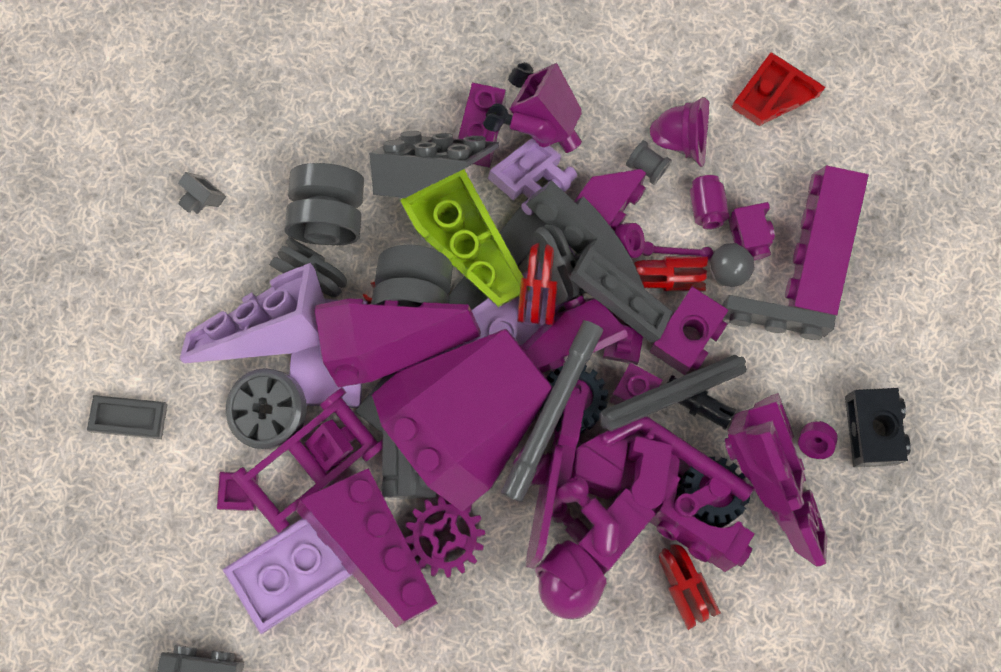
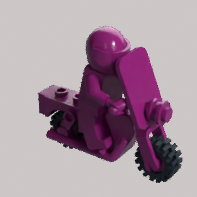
[512,365,755,620]

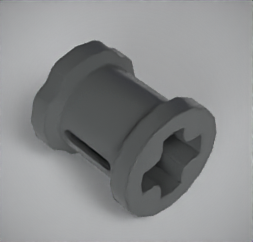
[626,140,672,185]

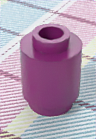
[690,175,729,230]

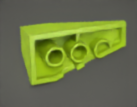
[400,169,530,307]

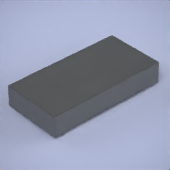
[87,395,168,440]

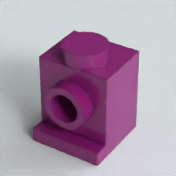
[728,202,775,261]

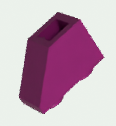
[574,169,646,232]

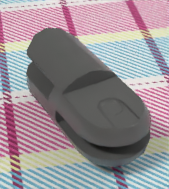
[532,224,586,305]
[270,237,347,297]

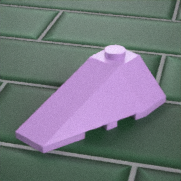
[180,263,325,363]

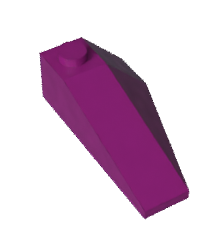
[521,295,628,373]
[315,298,481,388]

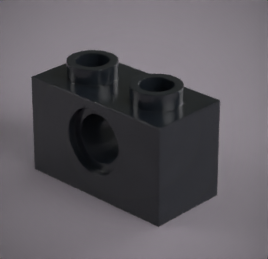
[845,388,911,468]

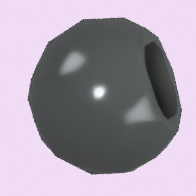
[710,243,755,287]

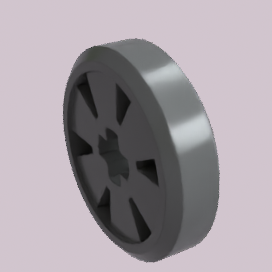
[226,368,307,449]

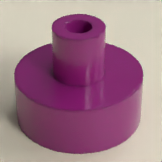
[615,223,645,258]
[798,421,838,459]

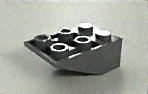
[369,131,499,198]

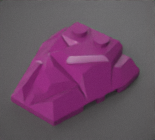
[725,393,827,567]

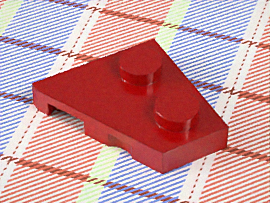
[731,52,826,126]

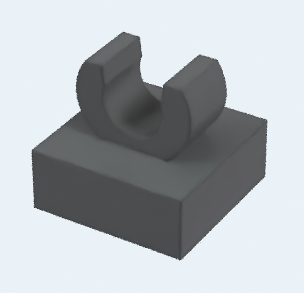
[178,172,227,214]

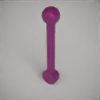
[642,242,713,260]

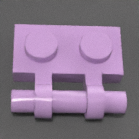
[488,137,577,215]

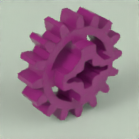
[405,496,485,578]

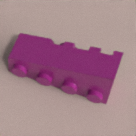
[785,165,869,316]
[296,468,438,628]

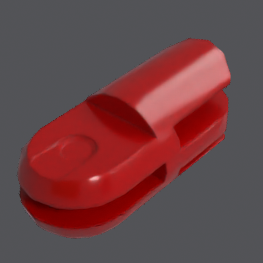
[517,243,558,326]
[634,256,708,291]
[659,544,721,630]

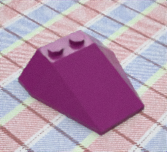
[372,329,553,512]

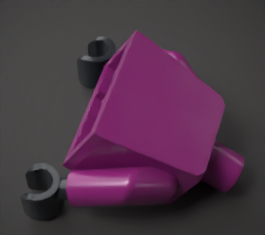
[483,62,582,153]

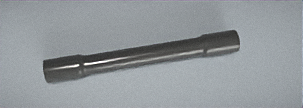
[501,320,604,503]

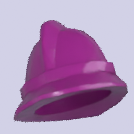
[650,97,710,167]

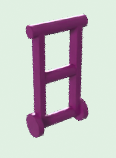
[232,387,383,533]

